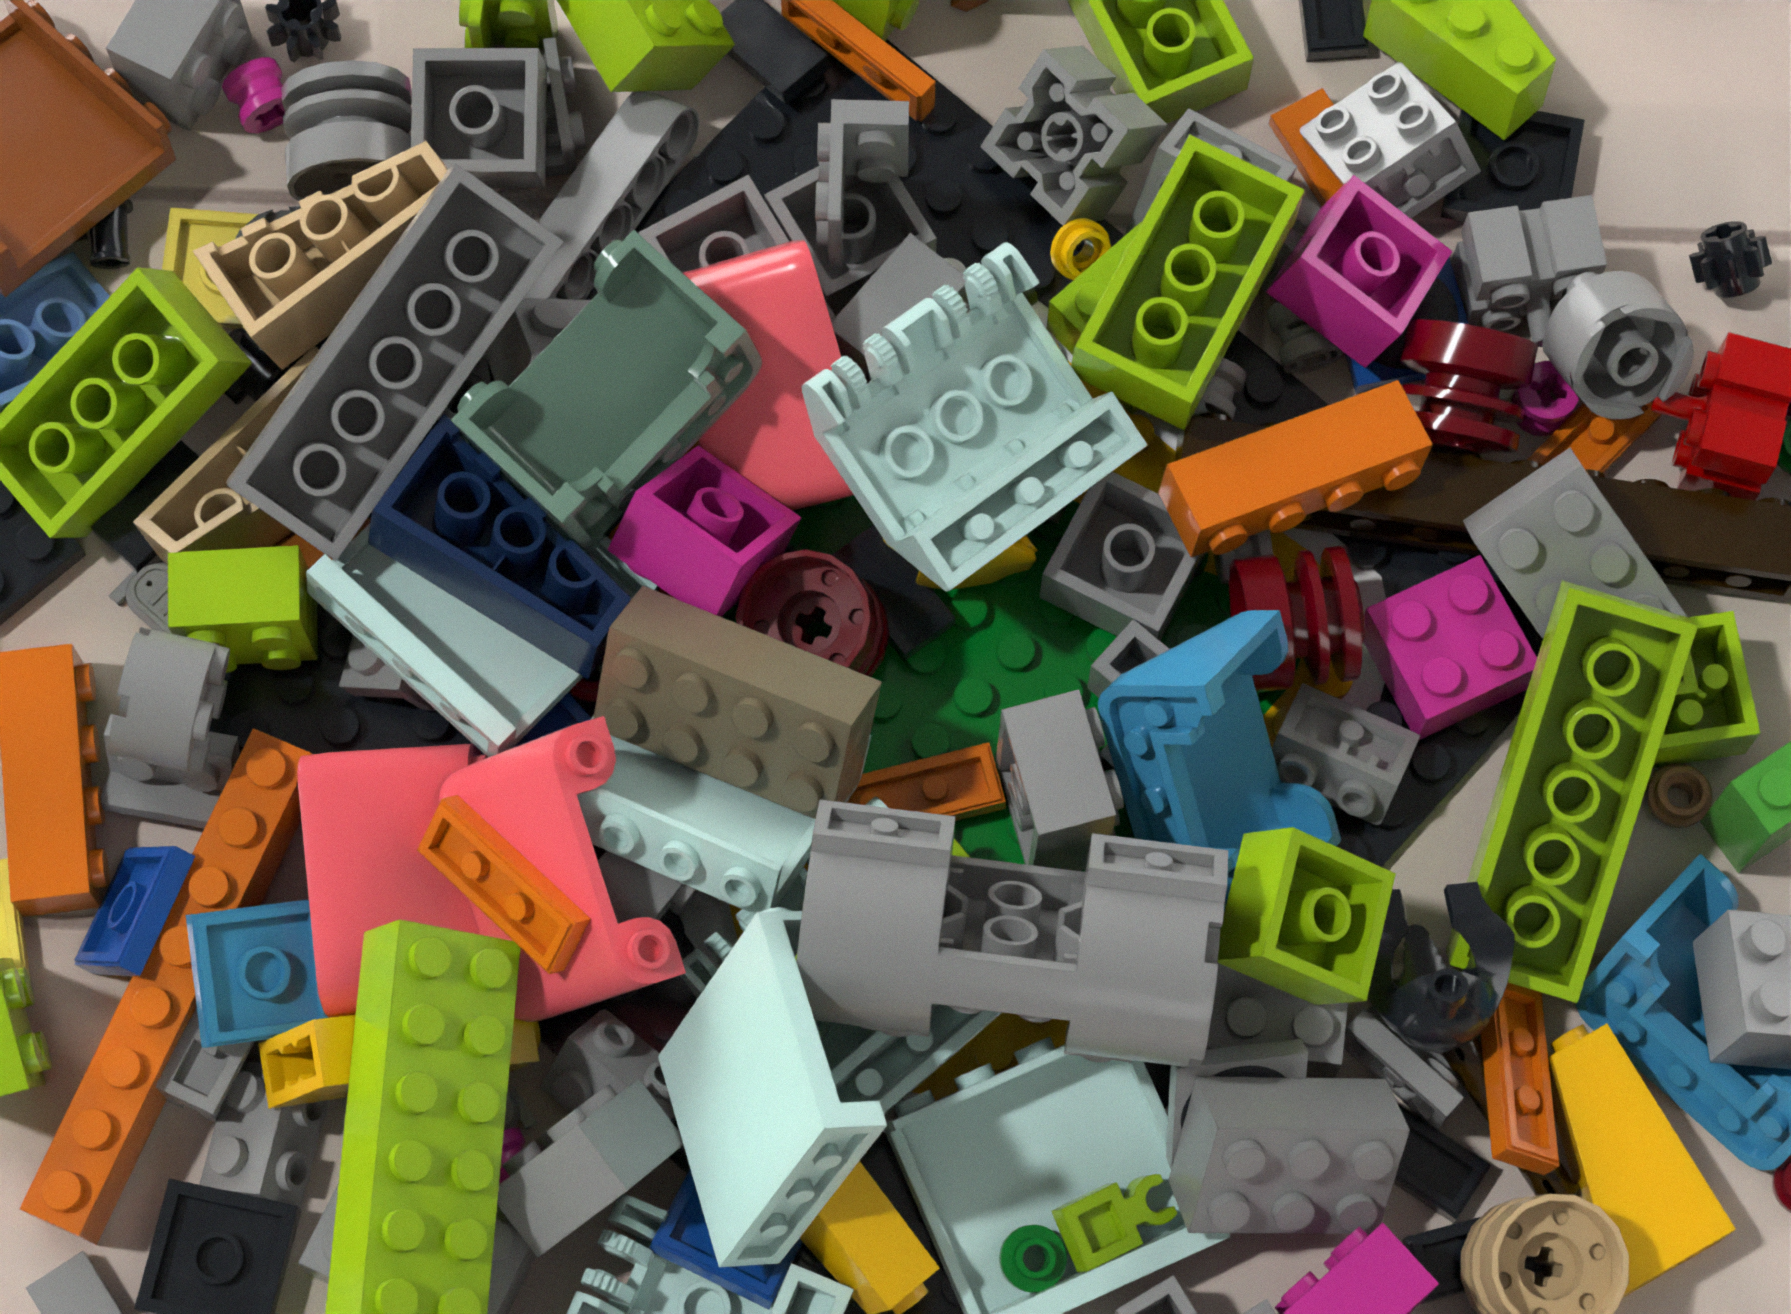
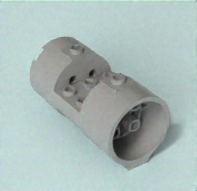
[796,800,1228,1069]

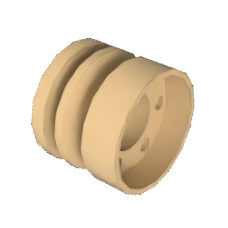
[1460,1194,1629,1314]

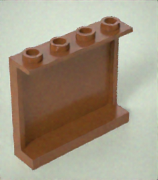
[0,0,177,297]

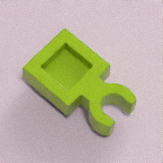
[1051,1174,1177,1272]

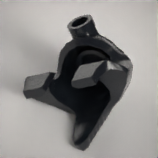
[1367,882,1515,1053]

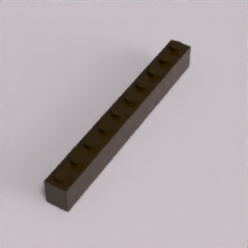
[1175,413,1791,603]

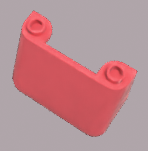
[683,240,854,511]
[439,716,686,1022]
[297,743,488,1018]

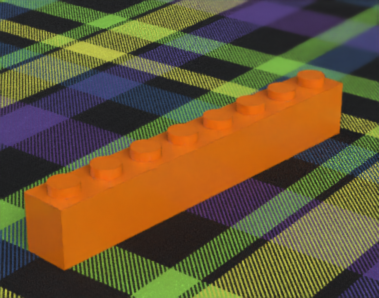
[19,728,313,1245]

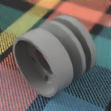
[281,60,412,201]

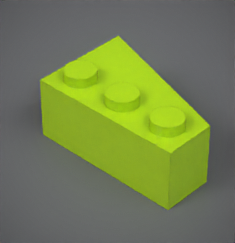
[1363,0,1556,140]

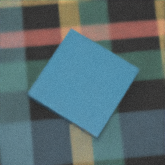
[186,899,329,1048]

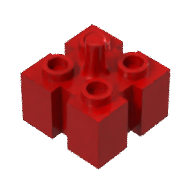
[1650,332,1791,500]

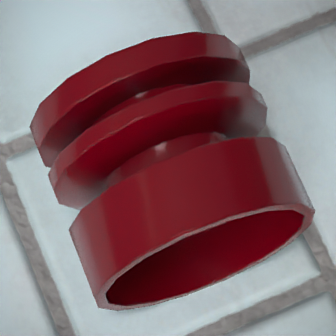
[1400,319,1538,455]
[1229,546,1365,693]
[736,549,890,677]

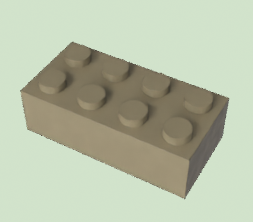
[593,586,882,819]

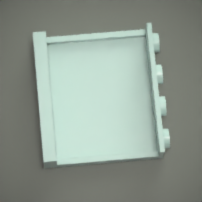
[306,433,659,757]
[577,716,872,915]
[658,907,887,1267]
[884,1037,1230,1314]

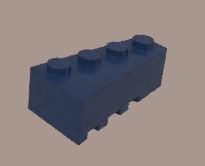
[368,414,631,679]

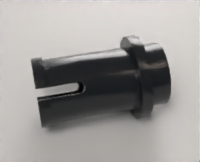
[90,199,133,269]

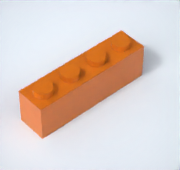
[1158,380,1433,558]
[0,644,110,917]

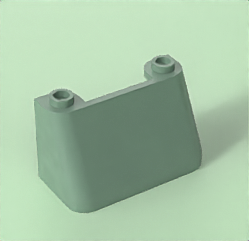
[451,229,762,548]

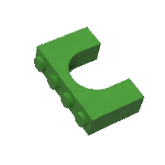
[1700,741,1791,874]

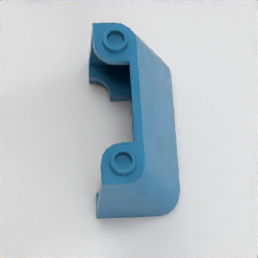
[1098,610,1341,912]
[1575,854,1791,1170]

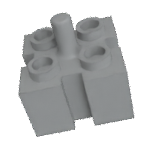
[980,46,1168,225]
[1451,195,1607,347]

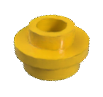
[1050,218,1111,280]

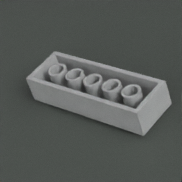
[226,164,564,561]

